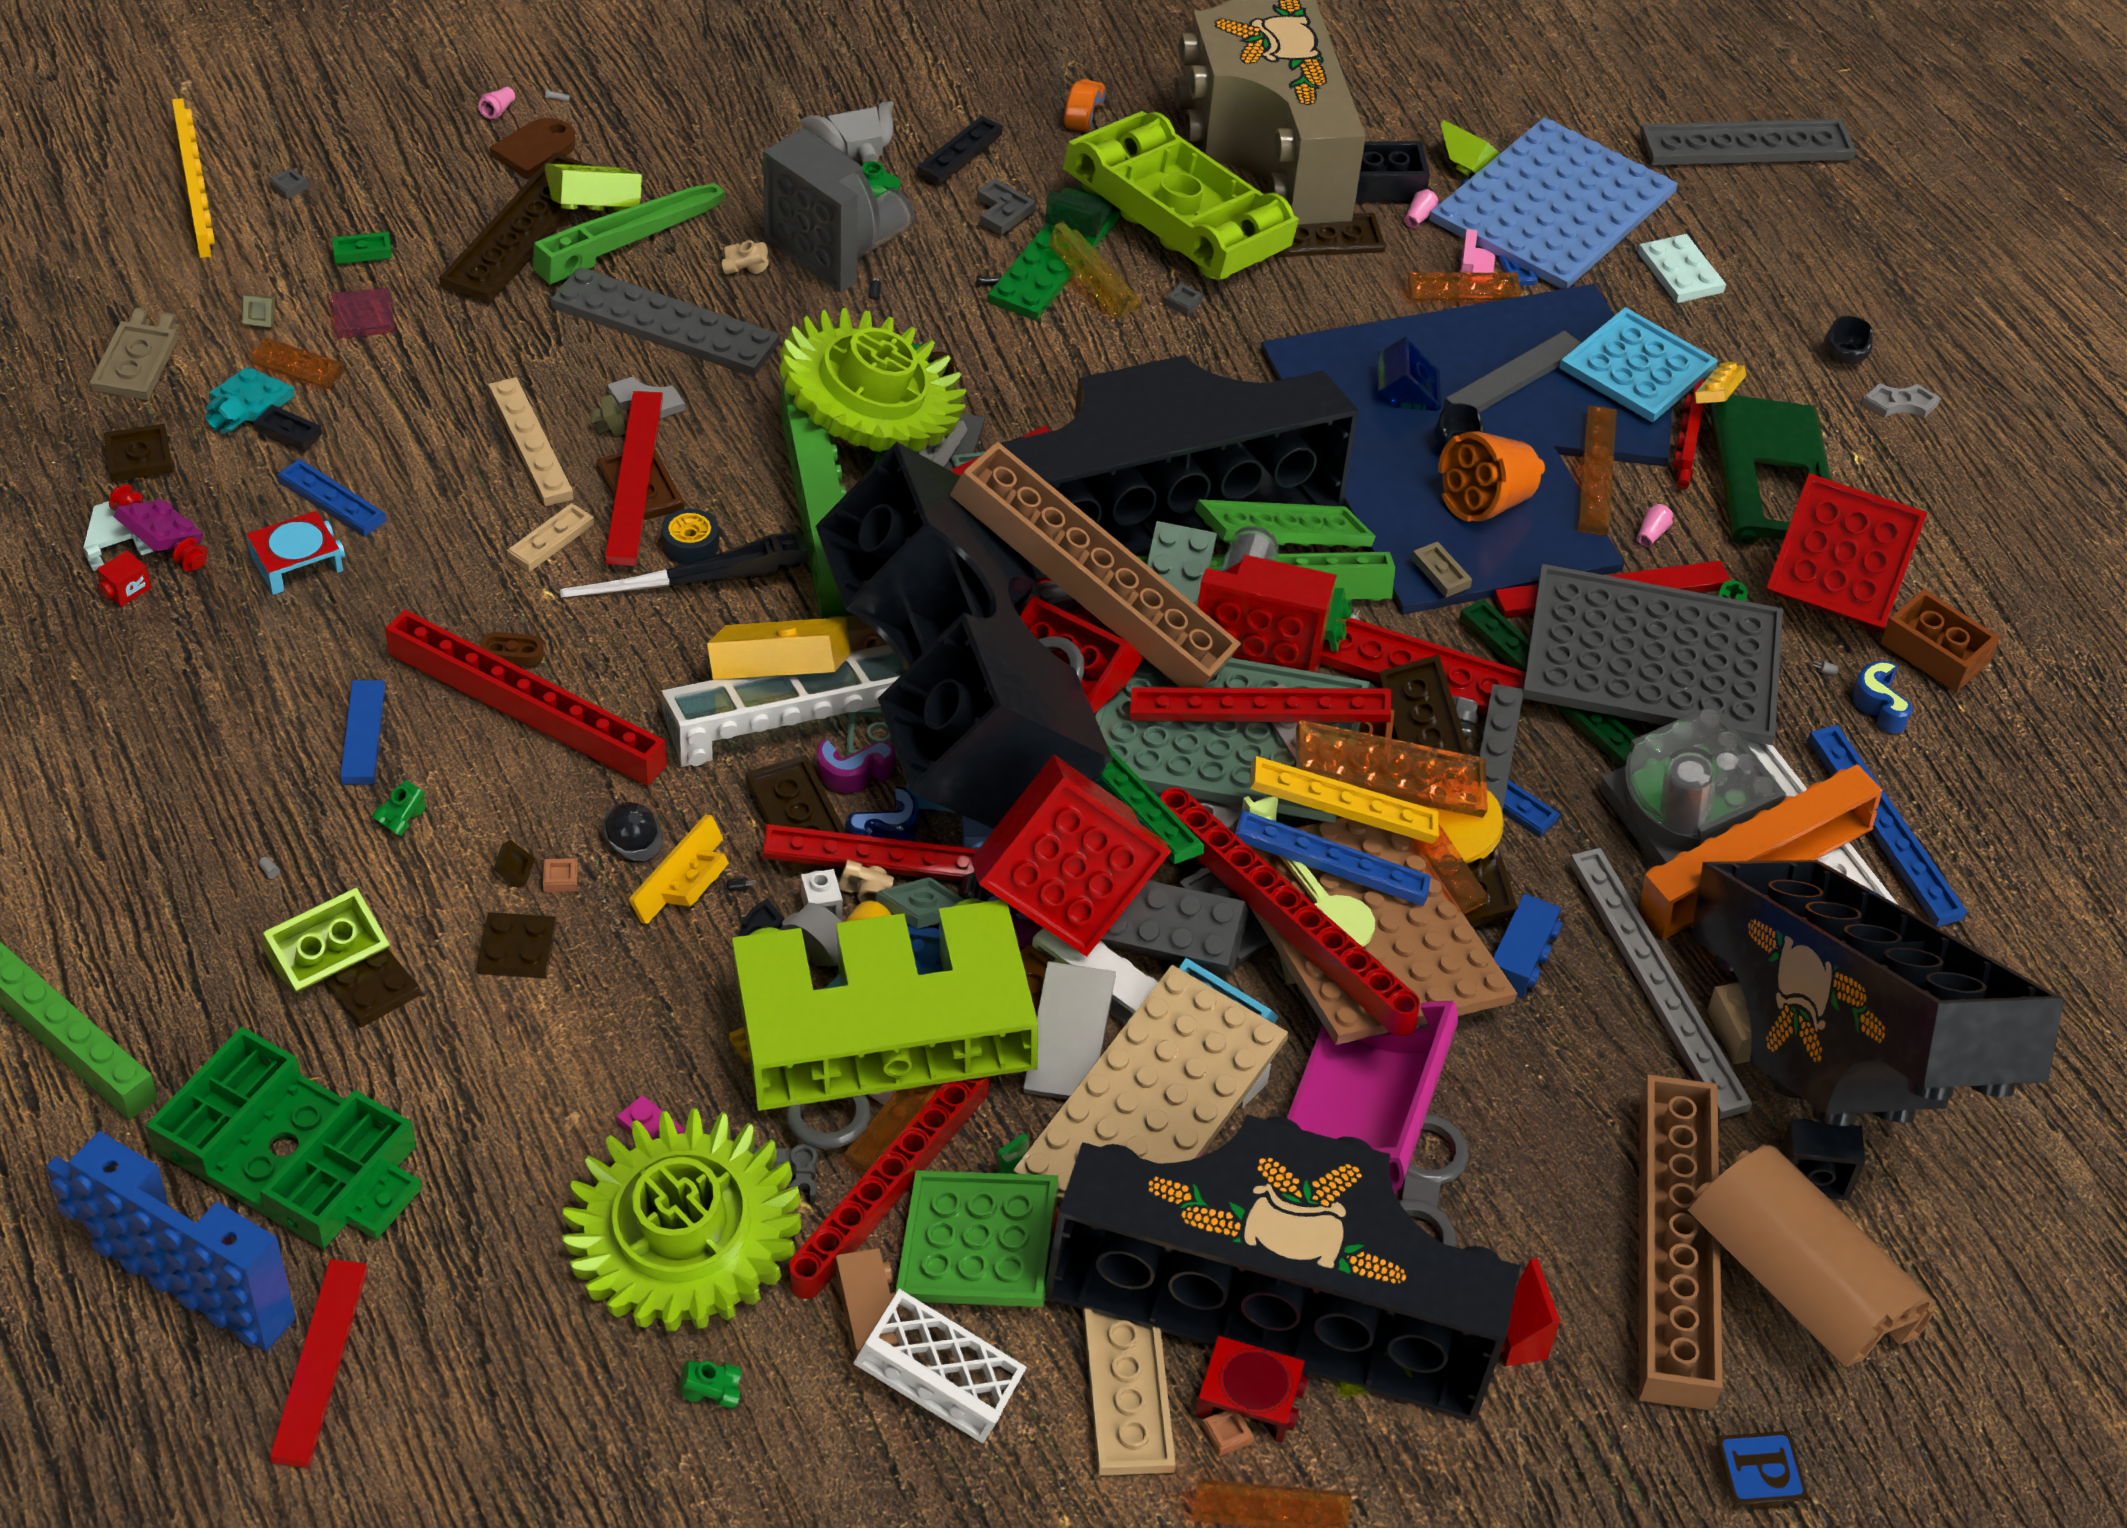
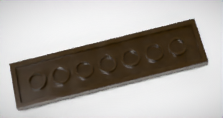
[439,153,593,303]

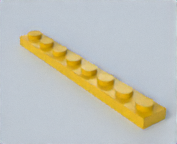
[172,98,215,258]

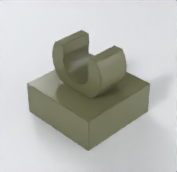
[243,294,275,327]
[590,394,626,437]

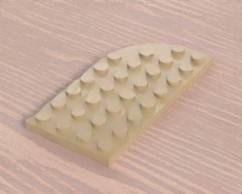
[1013,965,1288,1203]

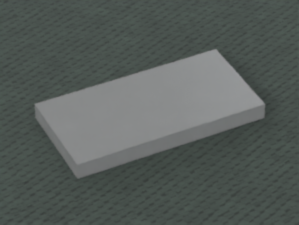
[1024,961,1116,1100]

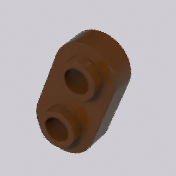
[480,632,544,666]

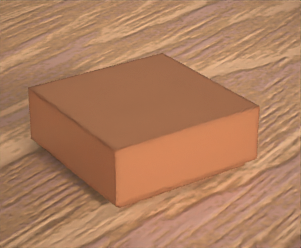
[543,858,578,892]
[1202,1410,1254,1457]

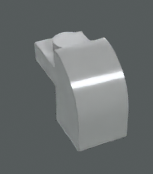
[779,903,841,966]

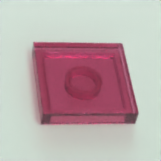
[331,287,396,338]

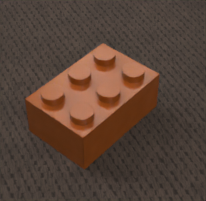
[1881,589,2000,693]

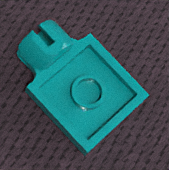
[205,367,295,434]

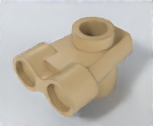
[722,240,769,274]
[838,860,894,902]

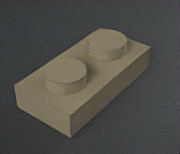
[1411,541,1472,598]

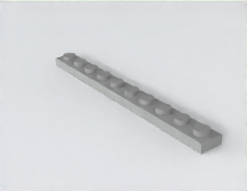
[1569,848,1752,1120]

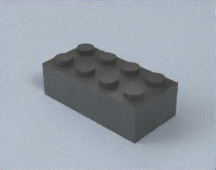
[1100,880,1249,975]

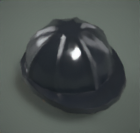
[602,802,663,863]

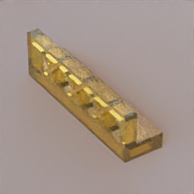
[1049,222,1143,318]

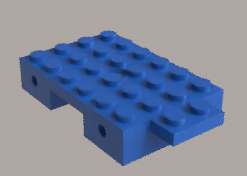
[46,1131,296,1352]

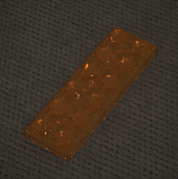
[1296,720,1488,818]

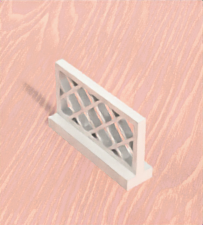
[853,1289,1027,1443]

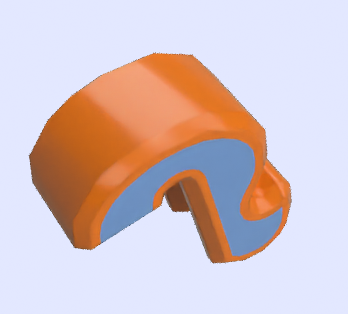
[1064,79,1106,133]

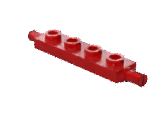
[1672,379,1705,490]

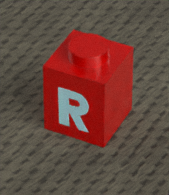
[96,551,151,607]

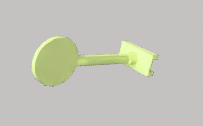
[1242,794,1375,947]

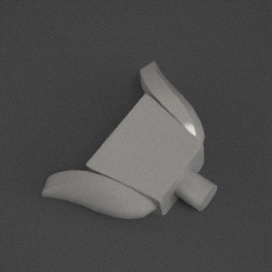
[800,101,894,164]

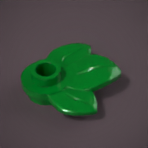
[857,161,901,204]

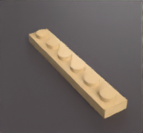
[488,377,573,507]

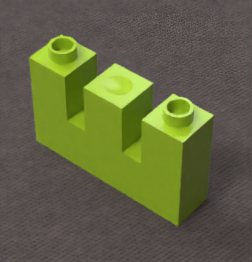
[732,899,1038,1111]

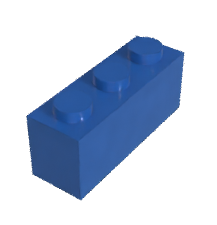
[1493,893,1563,999]

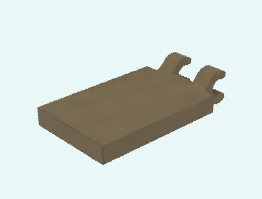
[90,308,179,400]

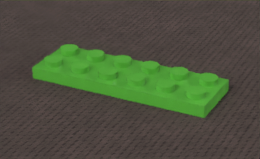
[1195,499,1376,548]

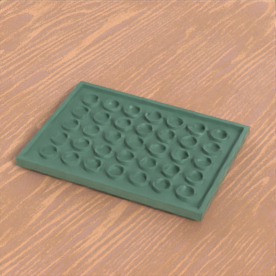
[1095,657,1370,823]

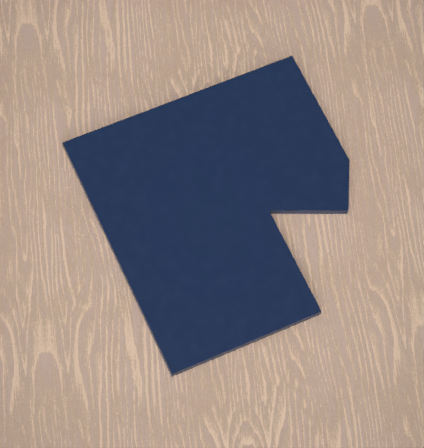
[1260,284,1672,615]

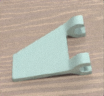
[83,501,153,571]

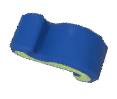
[1852,661,1912,734]

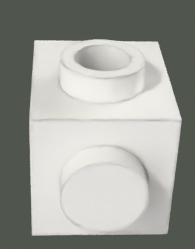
[801,869,843,921]

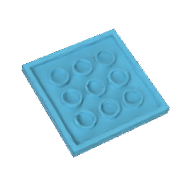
[1560,307,1718,423]

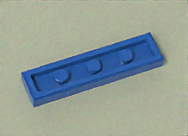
[277,459,387,537]
[340,680,386,784]

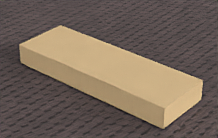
[507,503,594,572]

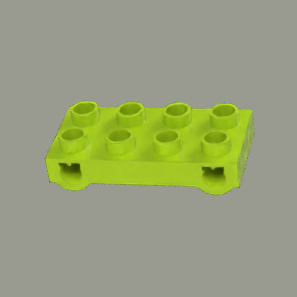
[1063,111,1299,280]

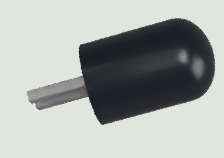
[727,877,756,891]

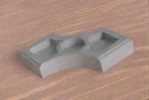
[607,376,685,419]
[1861,383,1941,418]

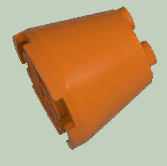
[1438,431,1545,521]

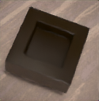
[493,840,535,888]

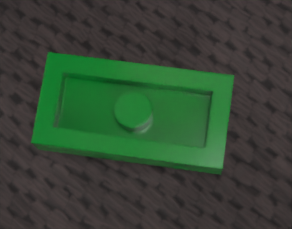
[332,232,392,264]

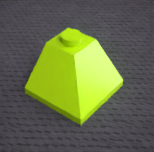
[1441,120,1500,176]

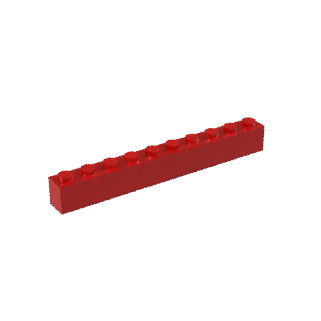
[385,609,667,786]

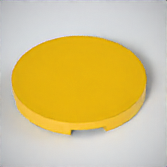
[1412,780,1504,868]

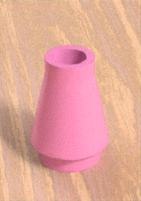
[478,87,515,119]
[1404,189,1438,228]
[1636,504,1673,547]

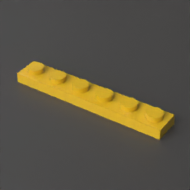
[1250,756,1439,844]

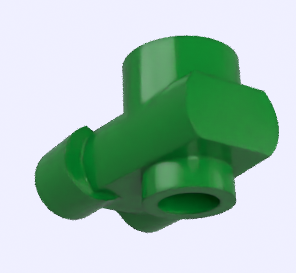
[371,780,426,837]
[679,1360,741,1409]

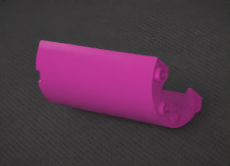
[1287,1000,1458,1194]

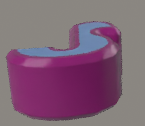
[816,738,896,794]

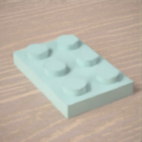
[1637,234,1726,303]

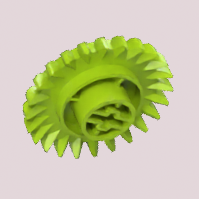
[779,308,966,452]
[562,1108,802,1331]

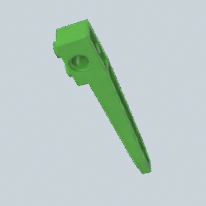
[533,183,725,284]

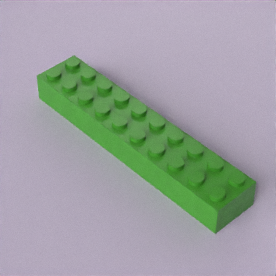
[781,375,854,619]

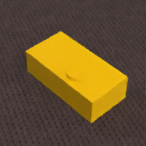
[707,617,851,680]

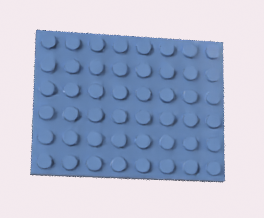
[1429,117,1678,289]

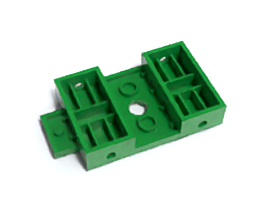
[145,1026,423,1250]

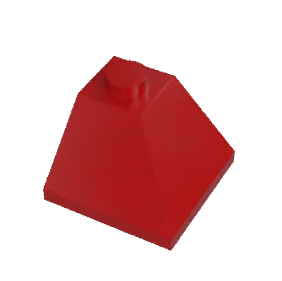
[1501,1258,1560,1367]

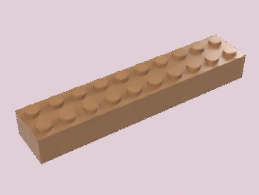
[950,441,1241,688]
[1639,1075,1723,1411]

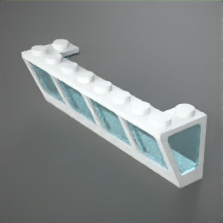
[661,644,906,767]

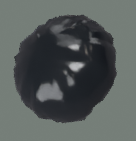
[1824,316,1873,364]
[1434,403,1485,449]

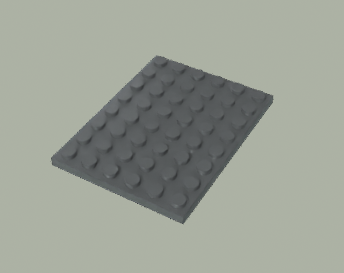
[1523,564,1783,745]

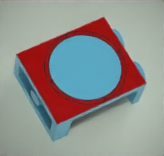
[246,510,345,595]

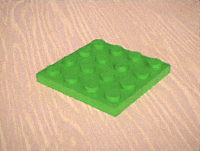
[896,1170,1059,1307]

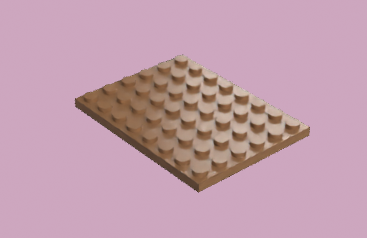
[1248,818,1518,1045]

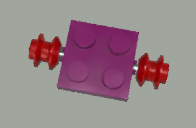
[109,484,207,572]

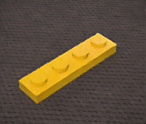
[1695,362,1746,404]

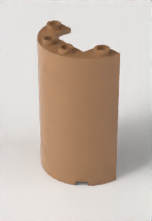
[1688,1145,1936,1367]

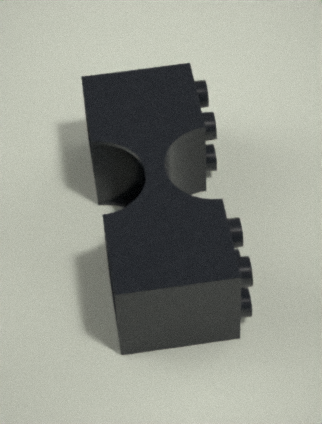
[815,442,1113,829]

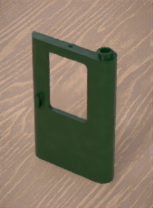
[1708,395,1832,546]

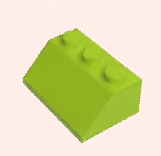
[545,163,642,211]
[261,887,390,993]

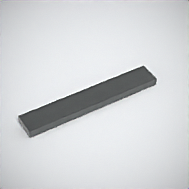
[1444,330,1581,412]

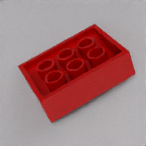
[1020,596,1144,713]

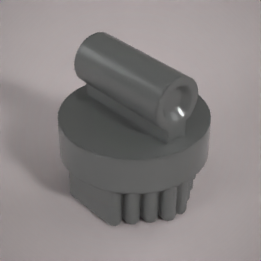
[1452,696,1478,739]

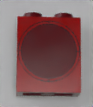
[1195,1336,1309,1443]

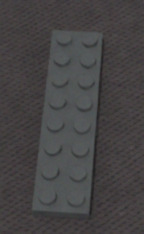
[1640,119,1856,166]
[551,268,780,377]

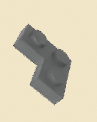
[977,178,1036,235]

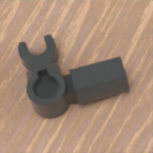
[752,1144,817,1203]

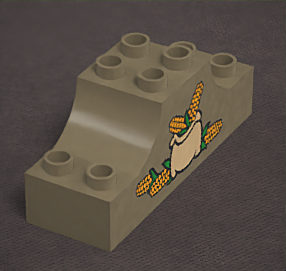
[1174,0,1366,224]

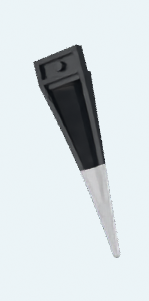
[560,532,808,598]

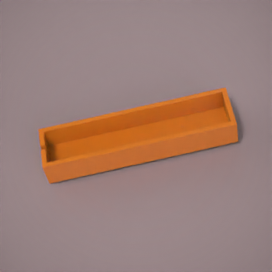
[1639,764,1882,940]

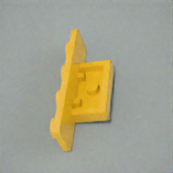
[629,815,729,924]

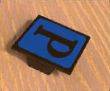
[1716,1431,1809,1510]

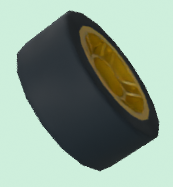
[661,508,719,564]

